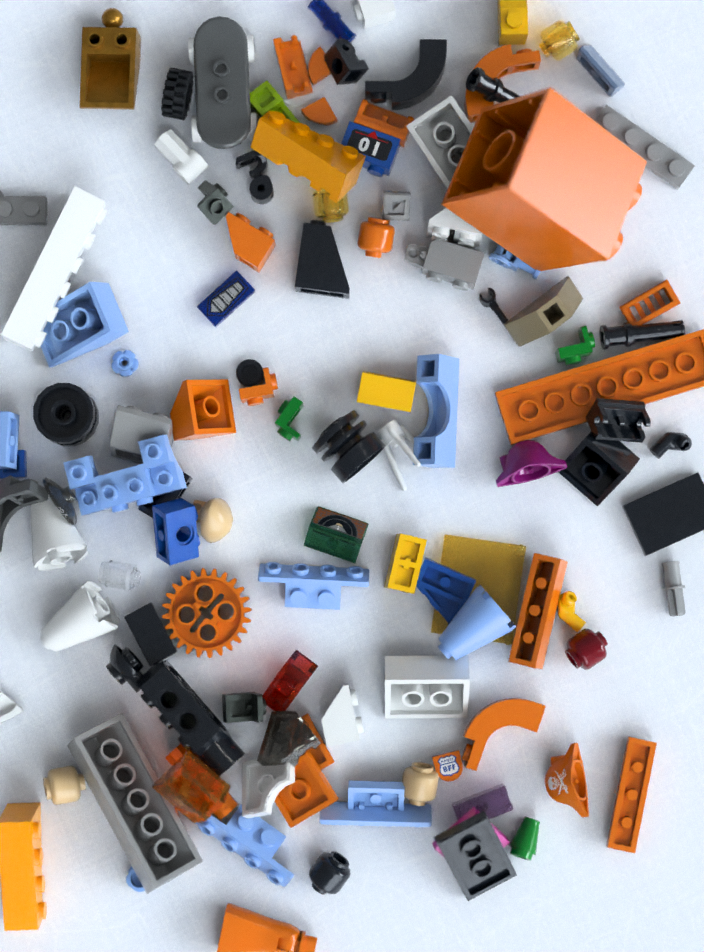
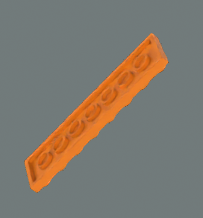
[495,329,704,445]

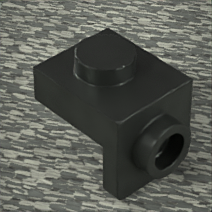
[197,180,234,225]
[222,692,267,723]

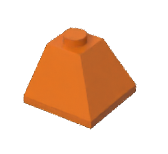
[170,379,236,441]

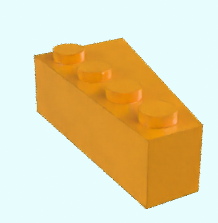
[250,110,366,203]
[0,802,47,931]

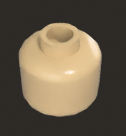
[402,762,439,806]
[43,766,86,805]

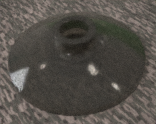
[43,477,77,525]

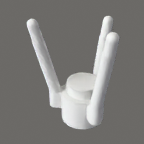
[378,420,421,491]

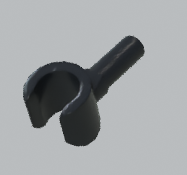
[480,288,509,324]

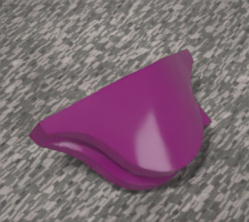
[496,440,567,487]

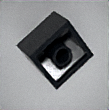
[558,431,640,507]

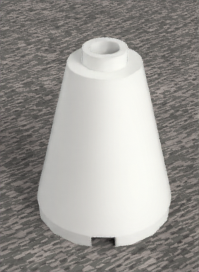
[30,492,88,571]
[40,581,120,652]

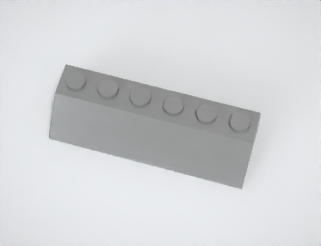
[67,713,203,894]

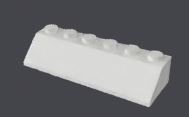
[1,186,107,352]

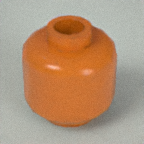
[357,217,395,258]

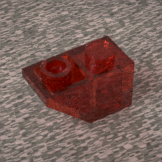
[262,649,318,716]

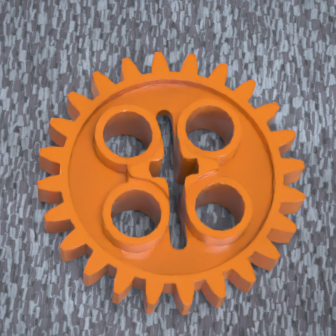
[162,568,252,658]

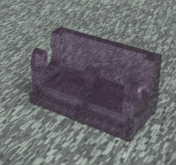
[451,783,513,820]

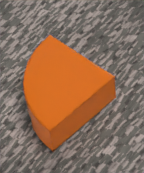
[308,47,331,86]
[301,97,338,125]

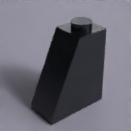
[295,220,350,299]

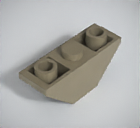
[503,276,583,347]

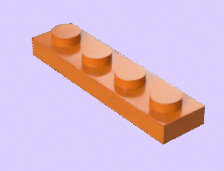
[606,736,657,853]

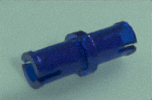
[308,0,356,43]

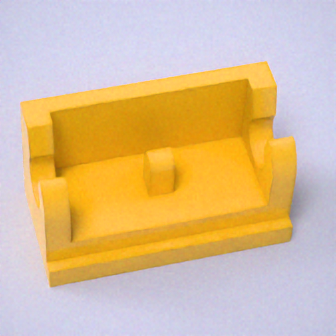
[357,371,416,412]
[384,533,427,594]

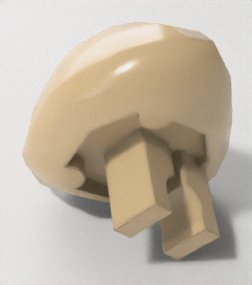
[193,498,233,543]

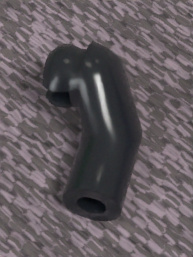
[649,432,692,459]

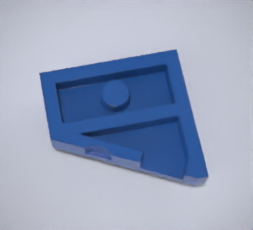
[416,558,476,625]

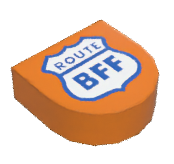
[432,750,463,781]

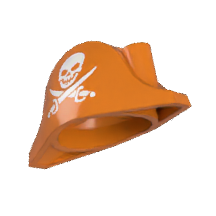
[545,743,589,817]

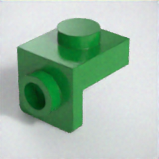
[555,326,595,365]
[275,396,304,441]

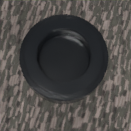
[236,359,264,387]

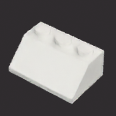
[406,95,473,189]
[385,655,470,718]

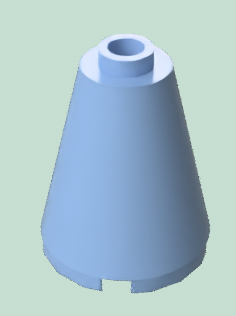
[438,585,516,660]

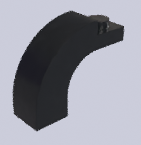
[365,39,447,110]

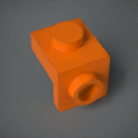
[239,367,278,406]

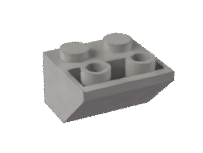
[110,405,173,464]

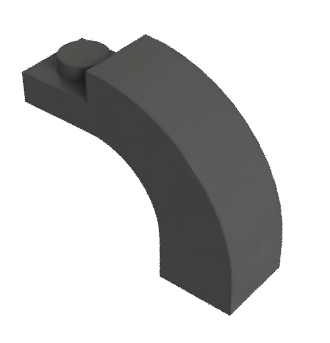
[0,476,49,552]

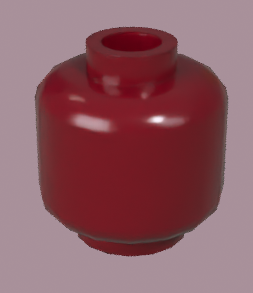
[565,628,608,670]

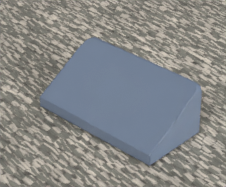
[576,45,625,97]

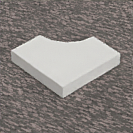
[242,753,295,819]

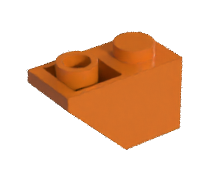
[226,212,276,272]

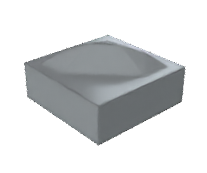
[382,191,411,221]

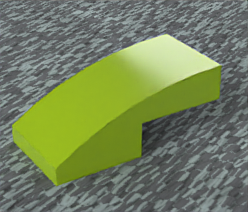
[250,80,300,123]

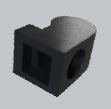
[324,38,369,85]

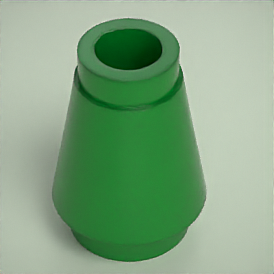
[509,817,540,861]

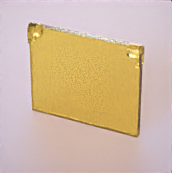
[431,535,526,645]

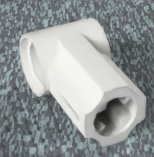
[154,129,208,185]

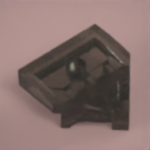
[257,711,321,767]

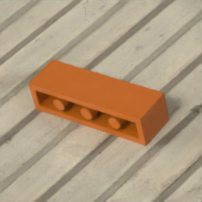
[508,553,568,670]

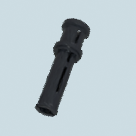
[466,67,521,103]
[599,320,685,350]

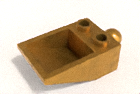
[80,8,141,110]

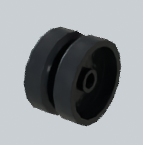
[33,383,99,446]

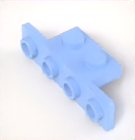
[258,562,369,610]
[319,781,432,827]
[195,804,294,887]

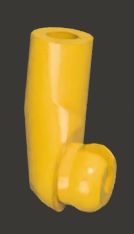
[558,591,586,632]

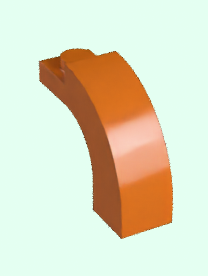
[464,44,541,123]
[462,698,546,771]

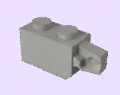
[404,239,485,291]

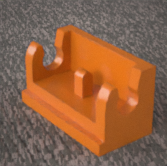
[273,35,313,99]
[354,99,414,148]

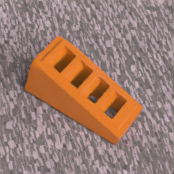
[619,280,681,326]

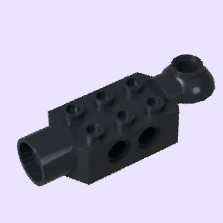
[106,644,245,780]

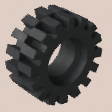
[161,68,194,120]

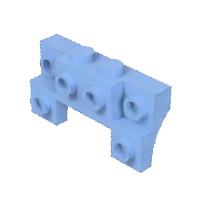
[64,434,187,516]

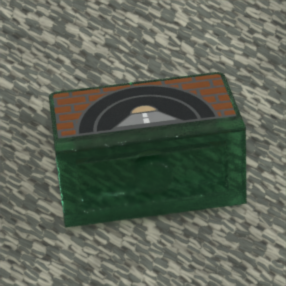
[303,506,369,563]

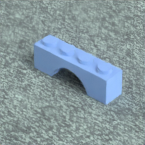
[413,354,459,468]

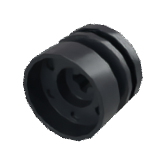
[312,410,386,483]

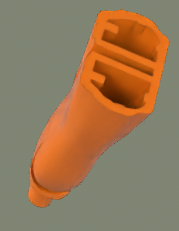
[217,903,317,952]

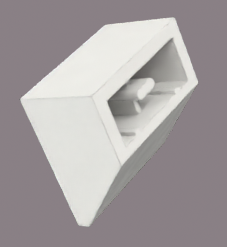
[426,208,483,249]

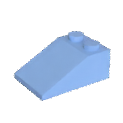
[41,282,129,367]

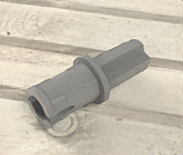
[661,561,686,617]

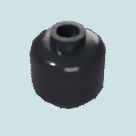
[309,851,350,895]

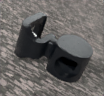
[236,150,274,205]

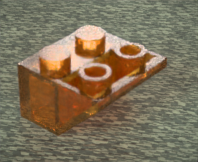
[152,750,231,823]

